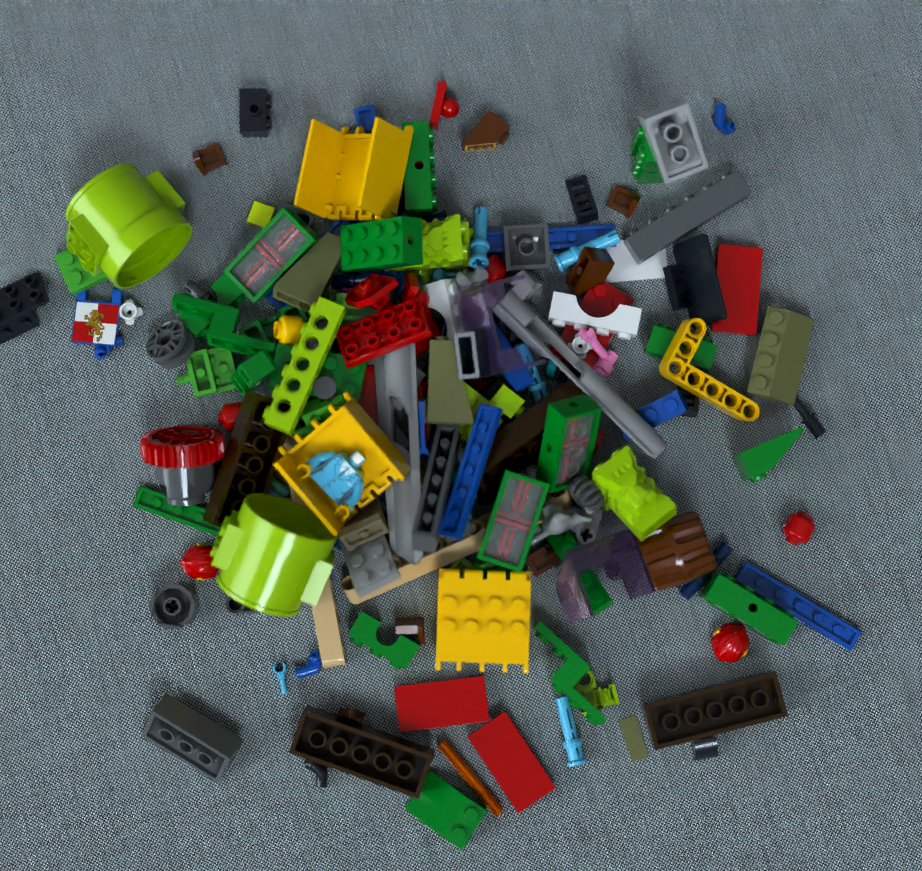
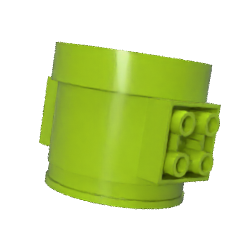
[65,163,193,289]
[210,493,338,617]

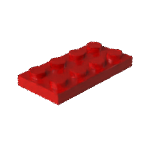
[551,281,634,369]

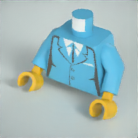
[294,449,367,521]

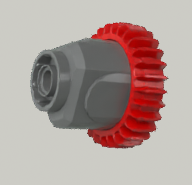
[140,424,225,506]

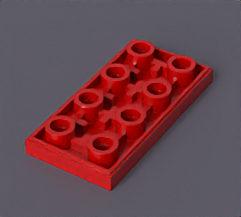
[711,244,763,336]
[336,297,432,369]
[394,675,489,732]
[467,711,556,813]

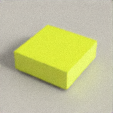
[247,201,276,228]

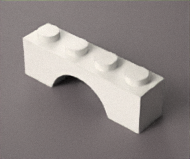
[423,278,469,347]
[548,291,642,340]

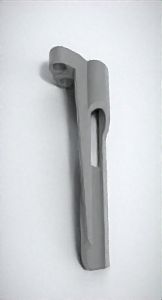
[491,269,668,459]
[367,343,424,565]

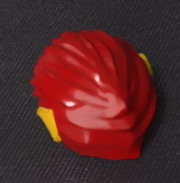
[181,543,220,581]
[711,623,750,663]

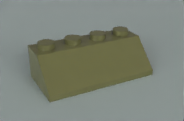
[747,306,815,406]

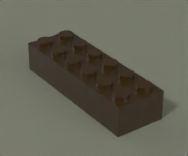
[478,379,584,497]
[203,390,291,527]
[641,670,788,750]
[289,705,435,799]

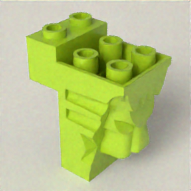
[391,214,474,271]
[459,382,525,445]
[591,445,676,542]

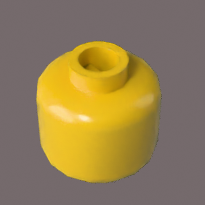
[273,315,304,345]

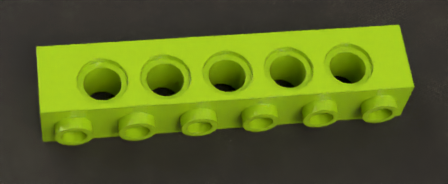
[263,297,346,436]

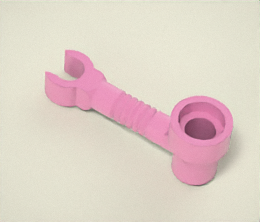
[578,326,618,377]

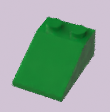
[732,426,804,483]
[405,770,487,850]

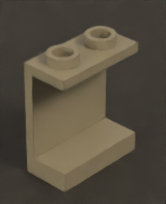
[338,489,389,550]

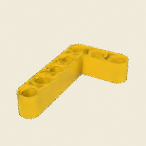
[659,318,760,421]

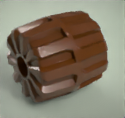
[635,511,717,590]

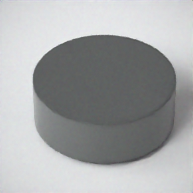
[313,376,337,400]

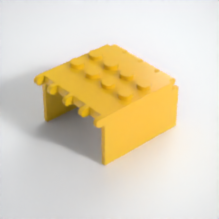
[294,117,414,221]
[274,391,411,536]
[436,569,531,674]

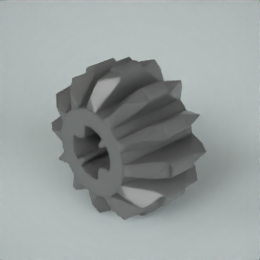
[568,475,605,515]

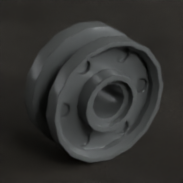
[146,319,196,369]

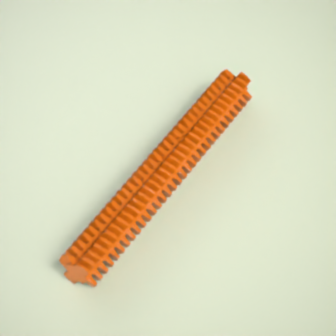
[437,739,504,818]

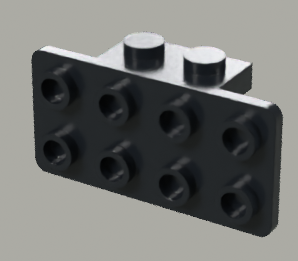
[663,233,727,330]
[0,272,50,344]

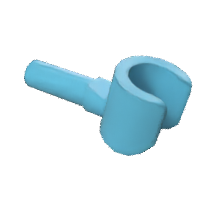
[432,268,457,282]
[272,662,287,694]

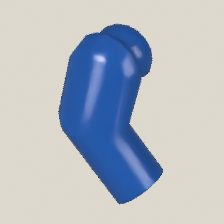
[714,104,736,135]
[94,334,124,359]
[295,650,322,679]

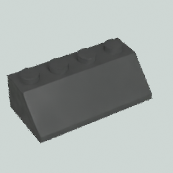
[142,693,243,783]

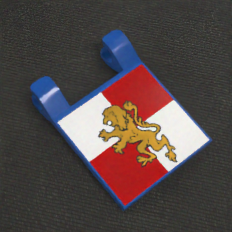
[71,287,124,347]
[419,394,434,462]

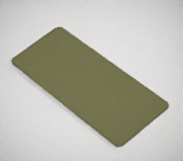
[619,715,649,762]

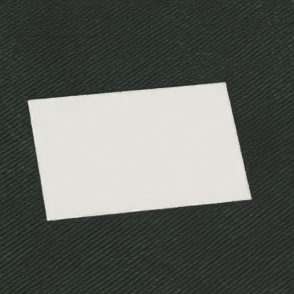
[605,240,667,283]

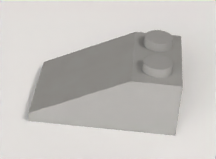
[638,98,709,184]

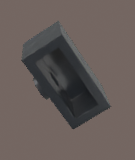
[239,88,272,138]
[453,330,491,380]

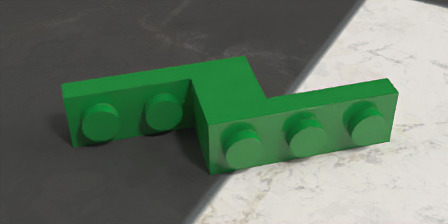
[172,292,275,360]
[537,523,614,616]
[534,621,607,726]

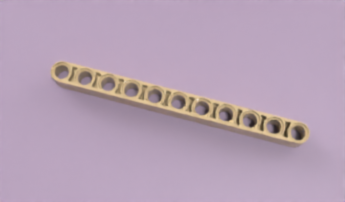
[284,424,347,669]
[341,488,573,604]

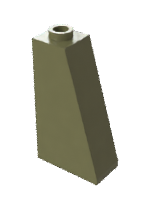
[272,232,341,313]
[427,336,473,426]

